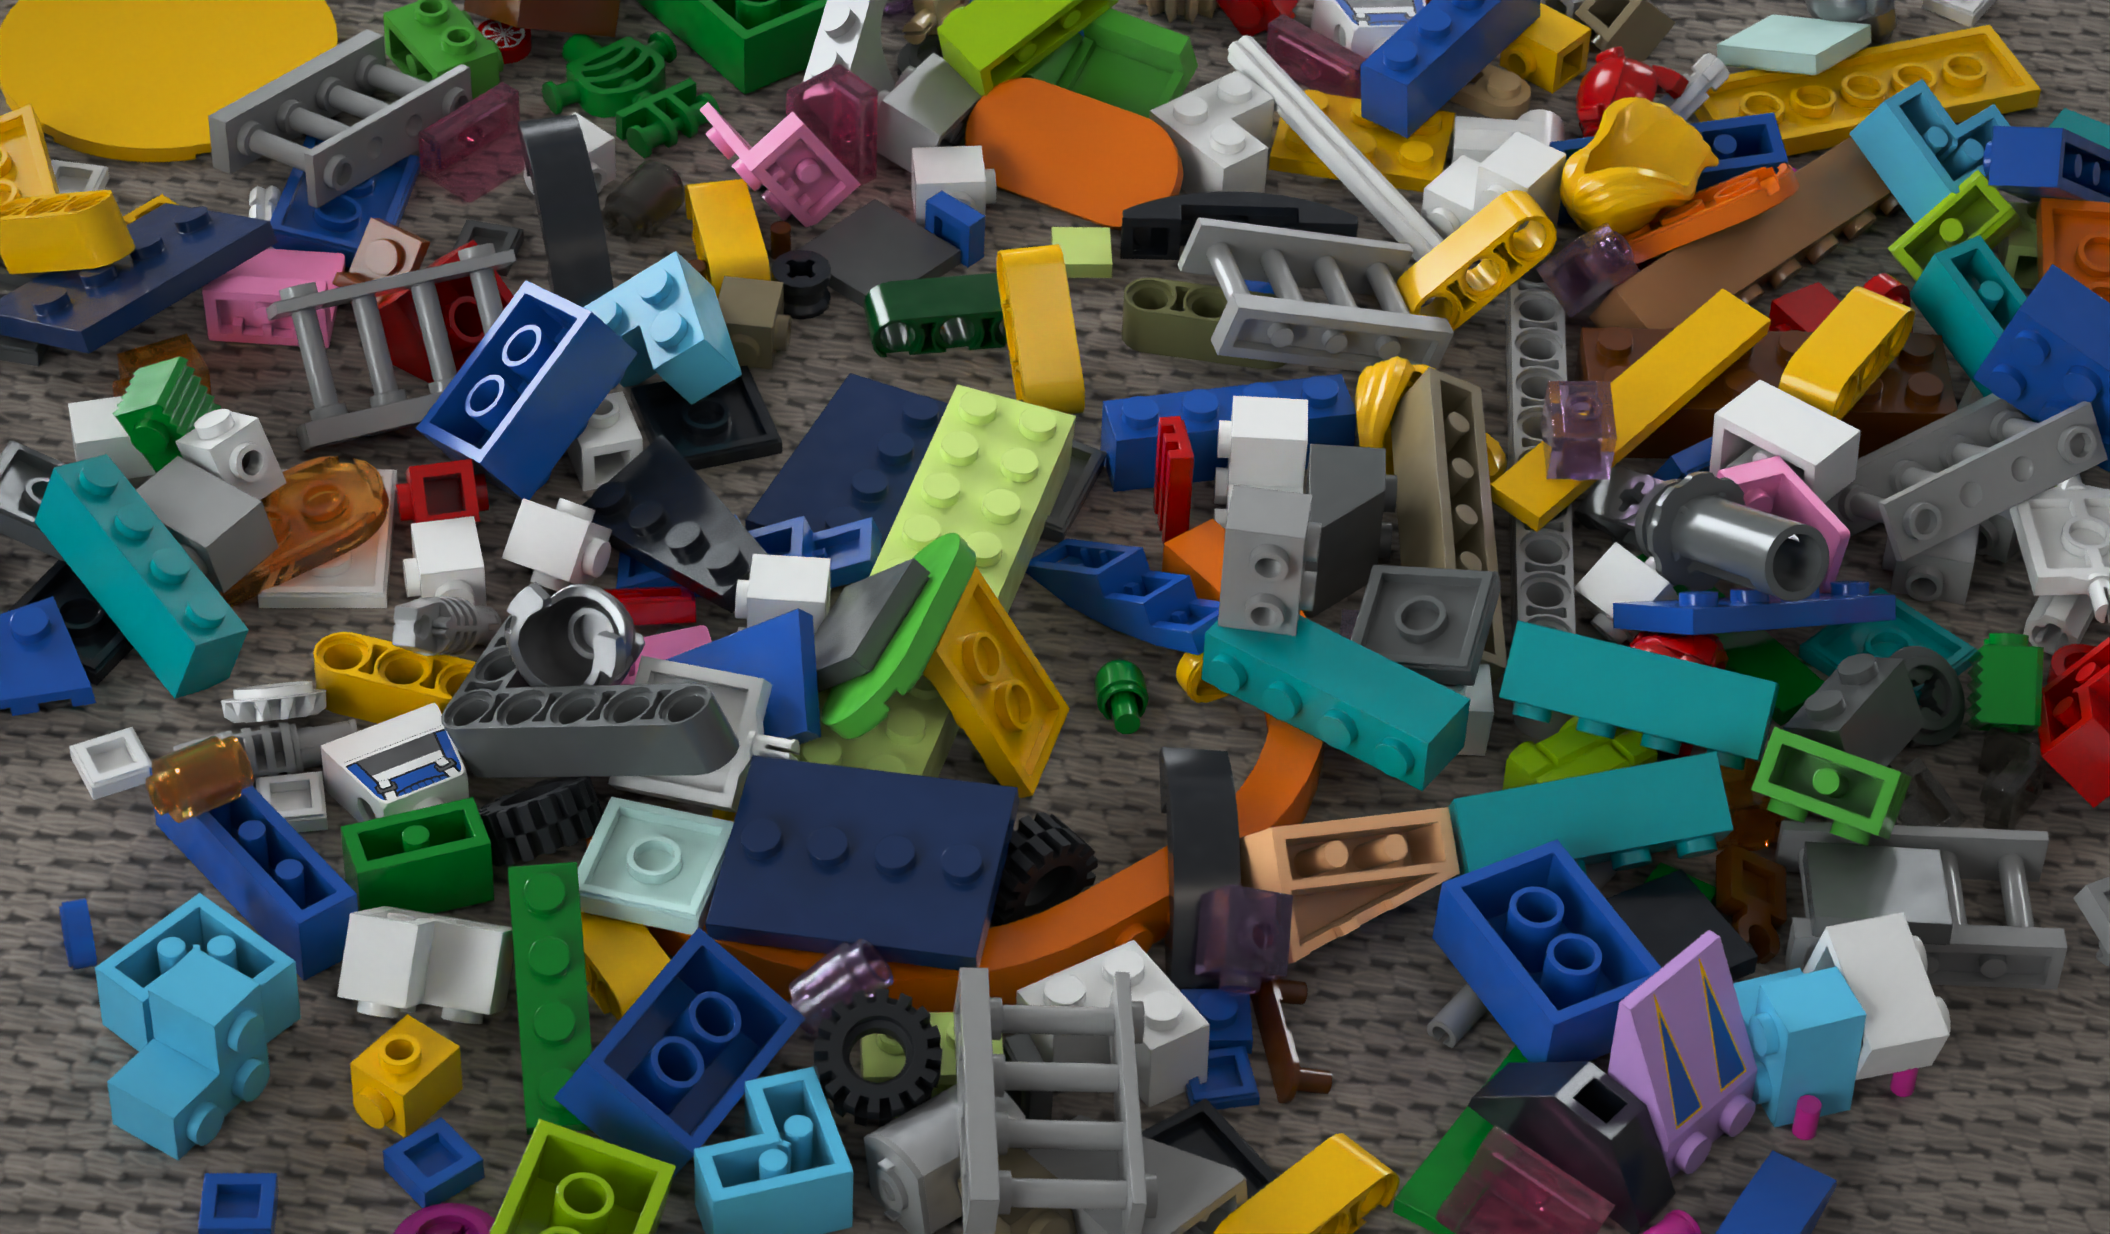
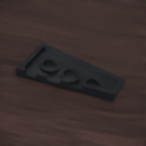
[582,434,768,613]

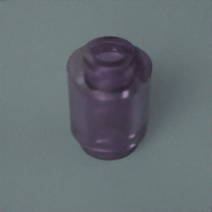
[788,939,894,1035]

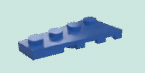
[1613,581,1896,635]
[0,596,96,716]

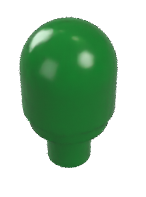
[1094,659,1149,734]

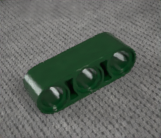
[863,273,1007,358]

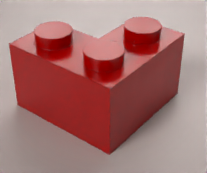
[2038,637,2110,808]

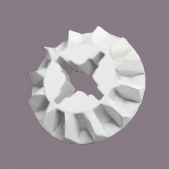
[221,681,327,723]

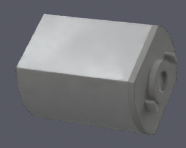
[863,1084,1029,1234]

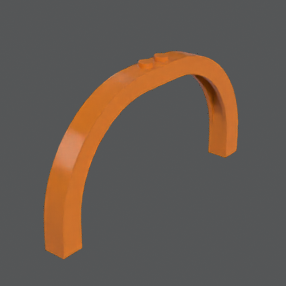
[586,518,1325,1016]

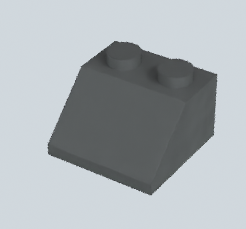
[1302,444,1397,618]
[1747,653,1925,785]

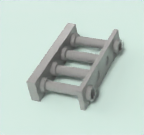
[208,29,473,208]
[1177,217,1454,372]
[266,243,516,452]
[1825,393,2108,562]
[1774,820,2067,990]
[953,967,1158,1234]

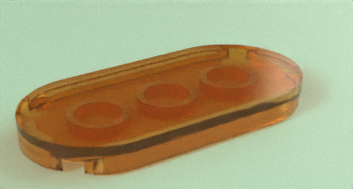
[216,456,389,608]

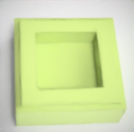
[1051,227,1113,278]

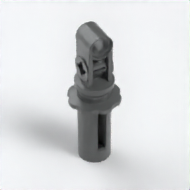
[1574,463,1829,601]

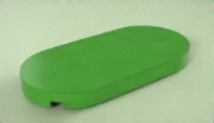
[821,533,976,740]

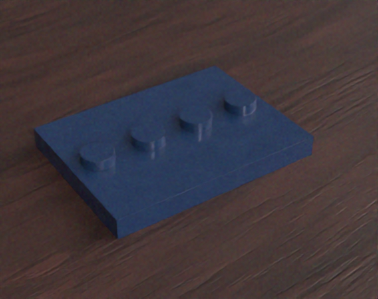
[0,203,278,354]
[745,373,948,550]
[705,755,1020,971]

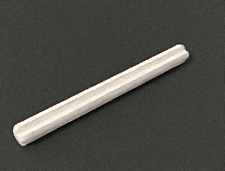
[1227,35,1444,262]

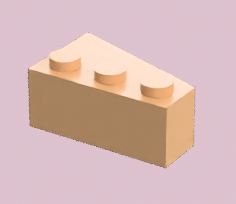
[1239,807,1460,968]

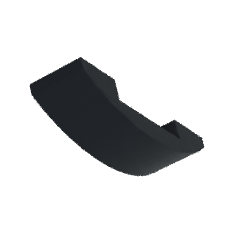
[518,114,614,307]
[1120,192,1358,260]
[1159,747,1241,991]

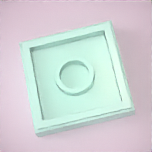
[1717,14,1871,76]
[578,796,734,935]

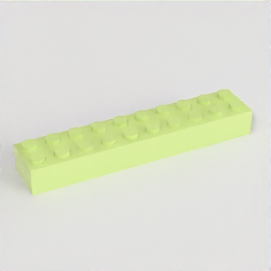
[790,384,1076,778]

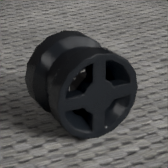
[771,250,831,320]

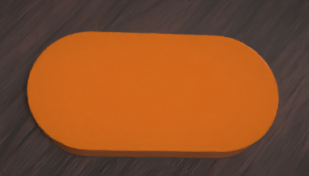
[965,78,1184,230]
[1573,163,1800,278]

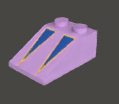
[1607,930,1757,1178]

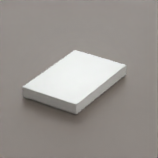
[258,469,398,608]

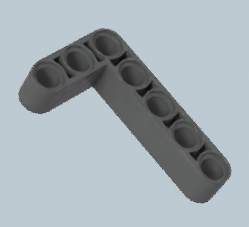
[441,614,739,778]

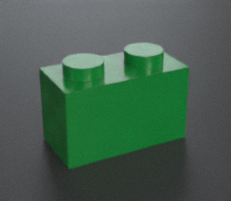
[341,797,494,914]

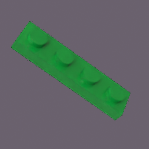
[508,862,592,1135]

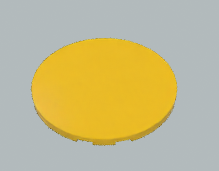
[0,0,338,162]

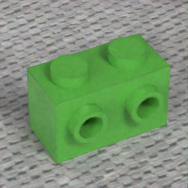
[383,0,504,102]
[1751,727,1912,846]

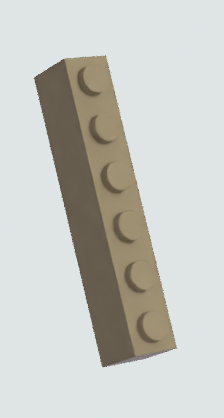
[1390,367,1507,685]

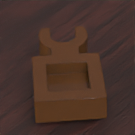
[1716,843,1787,964]

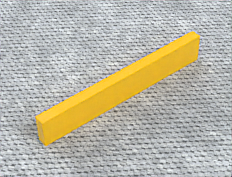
[1490,288,1771,532]

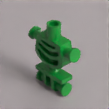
[542,31,721,159]

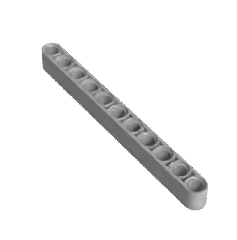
[1505,254,1576,740]

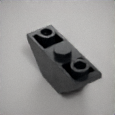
[1468,1061,1676,1234]

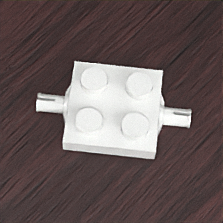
[2009,474,2110,623]
[608,656,800,813]

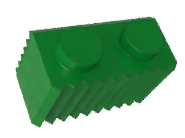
[112,356,221,473]
[1965,633,2044,733]

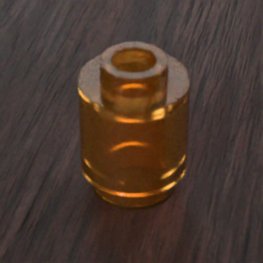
[145,735,254,823]

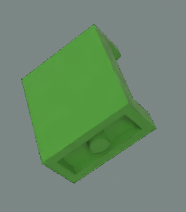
[1057,8,1198,118]

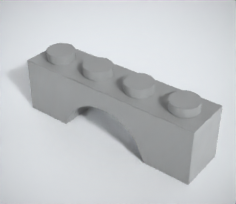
[799,0,898,136]

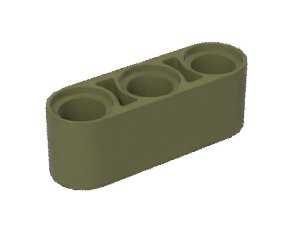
[1121,278,1287,369]

